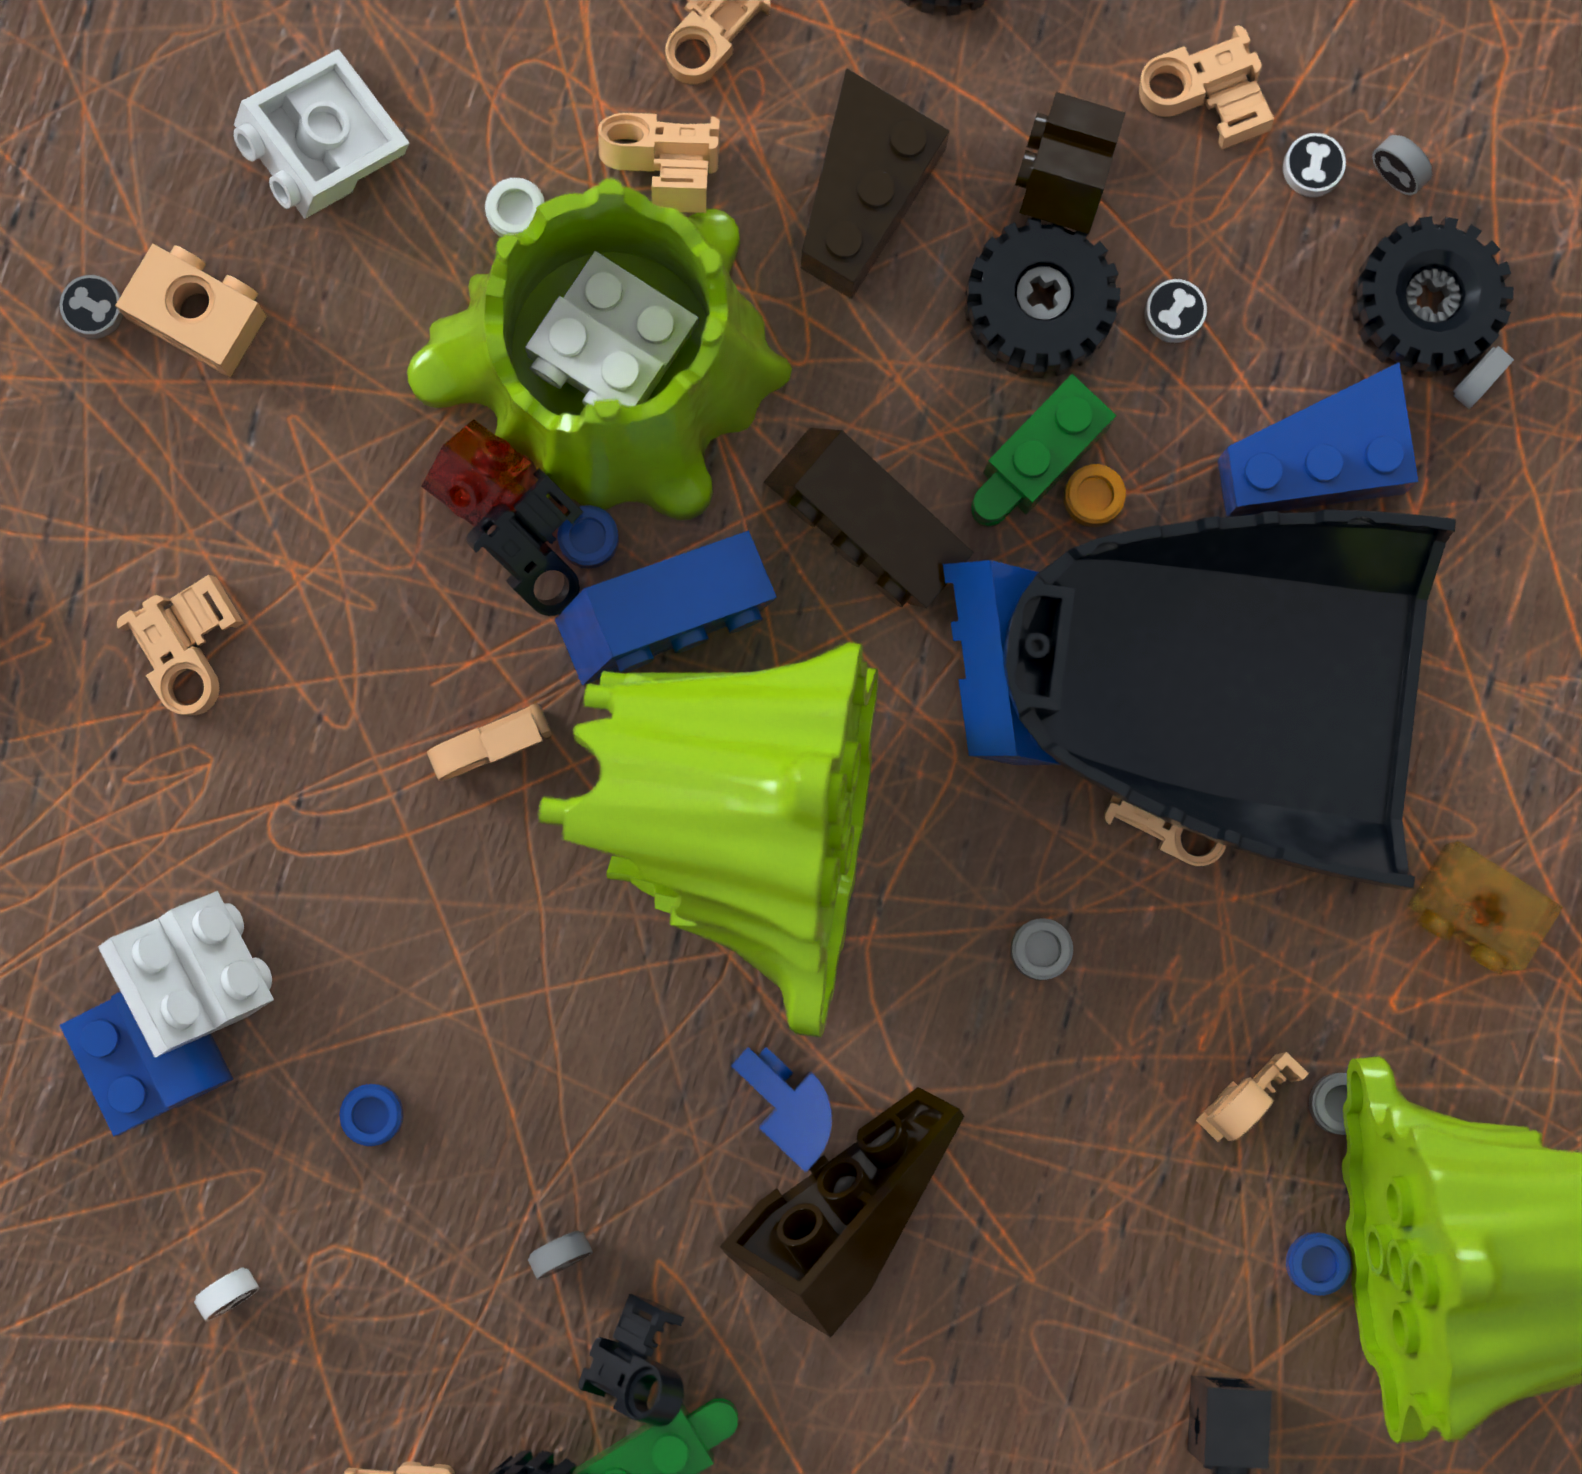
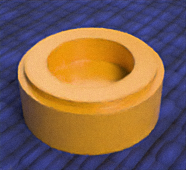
[1064,464,1126,527]

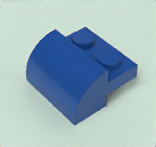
[60,991,234,1137]
[731,1047,832,1172]

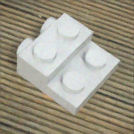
[233,49,409,219]
[525,251,699,406]
[98,891,274,1058]

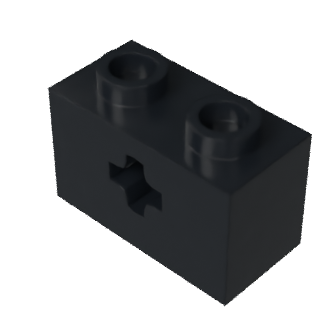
[1187,1375,1272,1474]

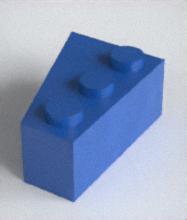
[1217,363,1419,517]
[555,530,777,686]
[943,560,1061,765]

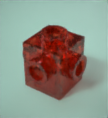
[421,419,532,527]

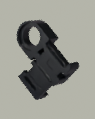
[466,468,583,616]
[579,1294,684,1427]

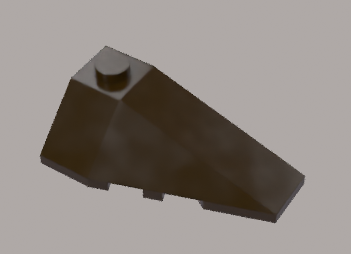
[720,1087,965,1337]

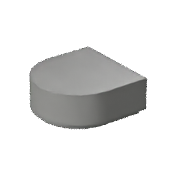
[1453,346,1514,409]

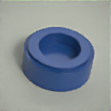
[557,505,619,569]
[340,1084,404,1146]
[1286,1232,1351,1296]

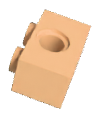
[115,243,267,378]

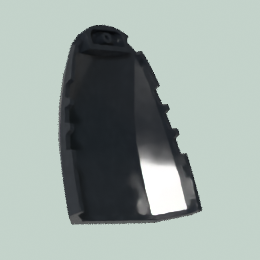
[1004,510,1456,890]

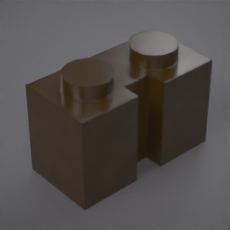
[1015,92,1125,234]

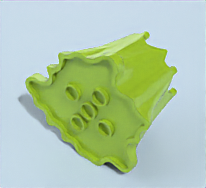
[407,178,792,520]
[539,642,878,1038]
[1342,1056,1582,1443]

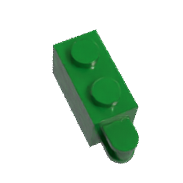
[971,374,1117,527]
[574,1398,738,1474]

